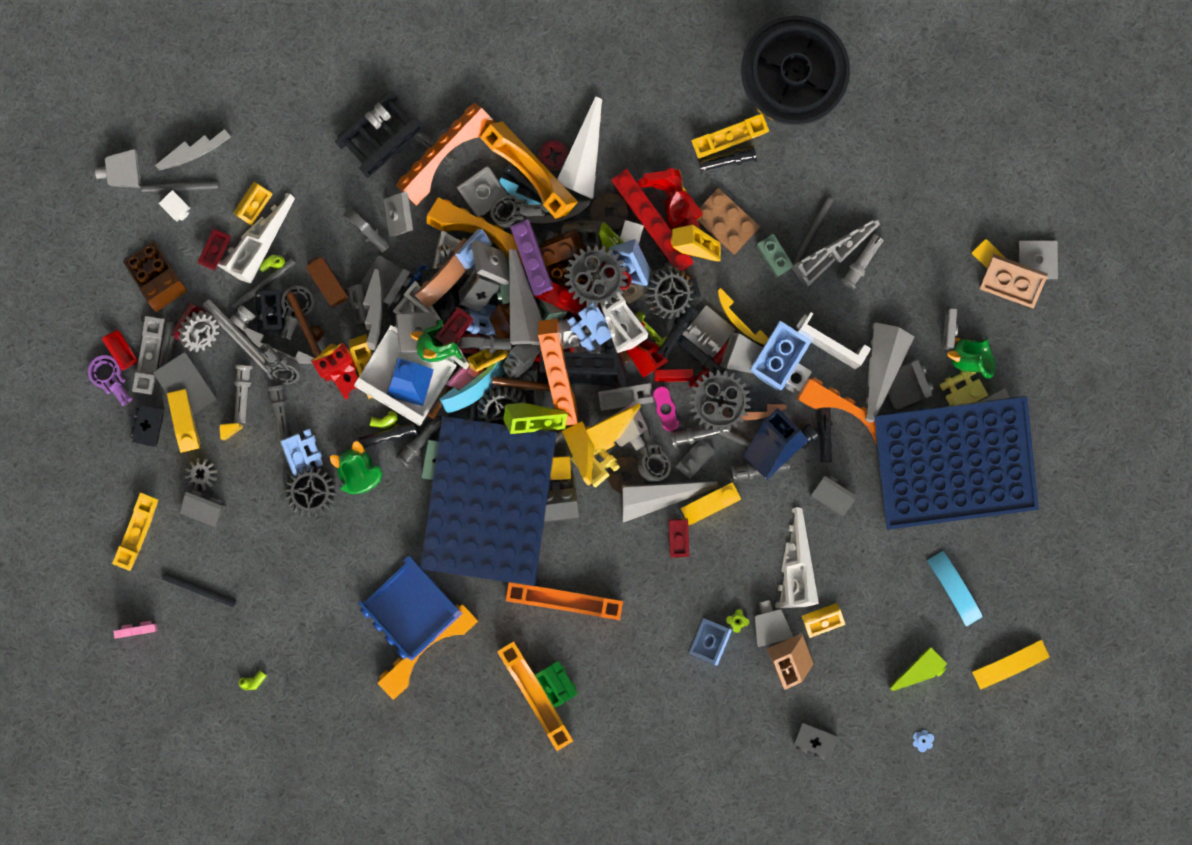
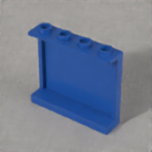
[358,556,463,661]

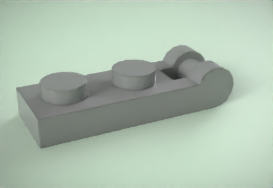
[598,383,654,411]

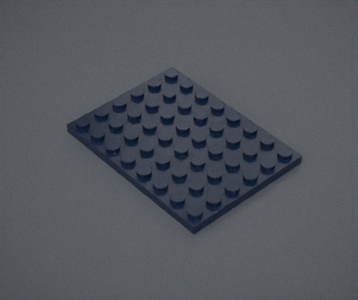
[874,396,1039,530]
[421,416,557,586]

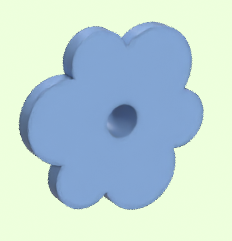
[913,730,934,752]

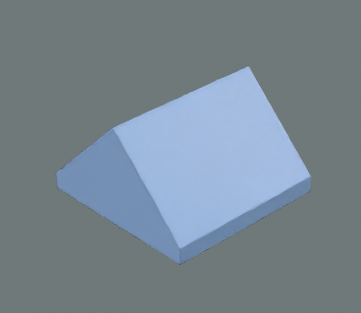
[608,239,651,286]
[689,618,732,666]

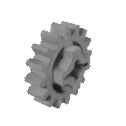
[178,311,219,352]

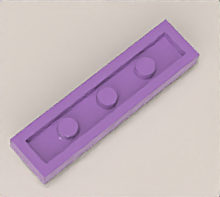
[511,219,553,296]

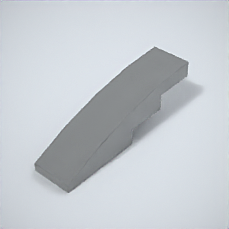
[155,129,231,170]
[363,269,382,350]

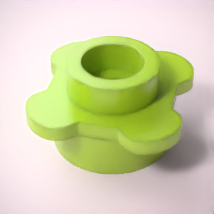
[726,610,749,633]

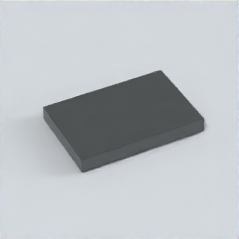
[153,351,217,415]

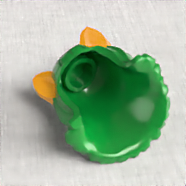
[410,319,462,362]
[947,337,995,378]
[330,441,383,494]

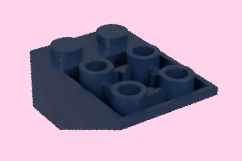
[744,408,809,480]

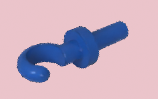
[407,265,429,288]

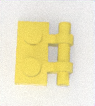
[939,371,988,406]
[571,446,620,488]

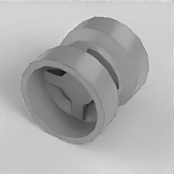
[364,102,391,129]
[229,305,256,331]

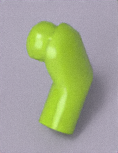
[259,255,285,272]
[370,411,398,429]
[238,670,267,690]

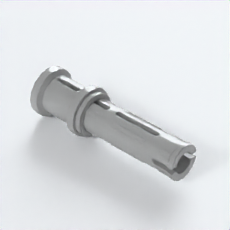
[840,234,884,290]
[234,365,252,423]

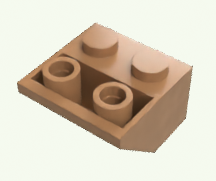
[767,633,813,690]

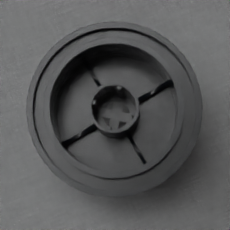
[741,16,850,126]

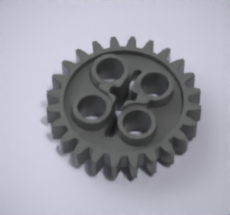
[564,245,628,309]
[688,370,751,432]

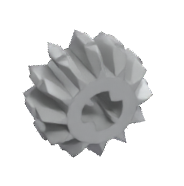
[185,458,218,490]

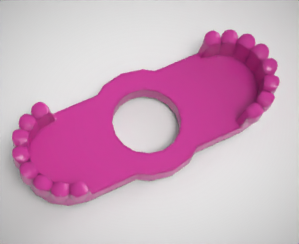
[653,387,679,431]

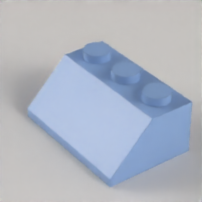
[750,321,812,390]

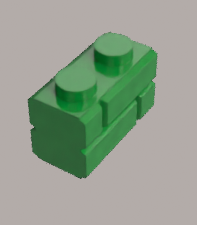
[535,661,578,708]

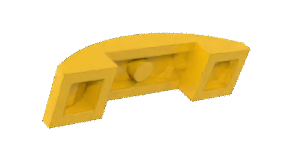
[691,114,769,158]
[717,288,769,346]
[112,493,158,571]
[972,639,1050,689]

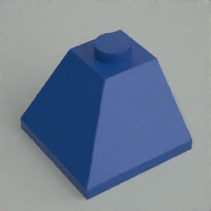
[386,358,434,406]

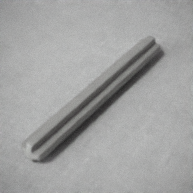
[202,299,268,372]

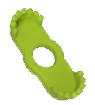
[636,311,667,347]

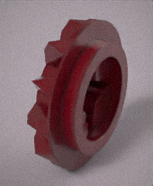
[538,140,569,171]

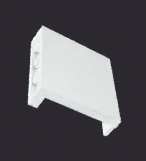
[795,313,871,369]
[354,325,457,426]

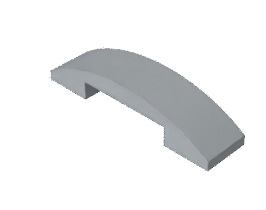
[132,316,165,395]
[244,328,314,364]

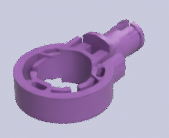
[88,355,132,406]

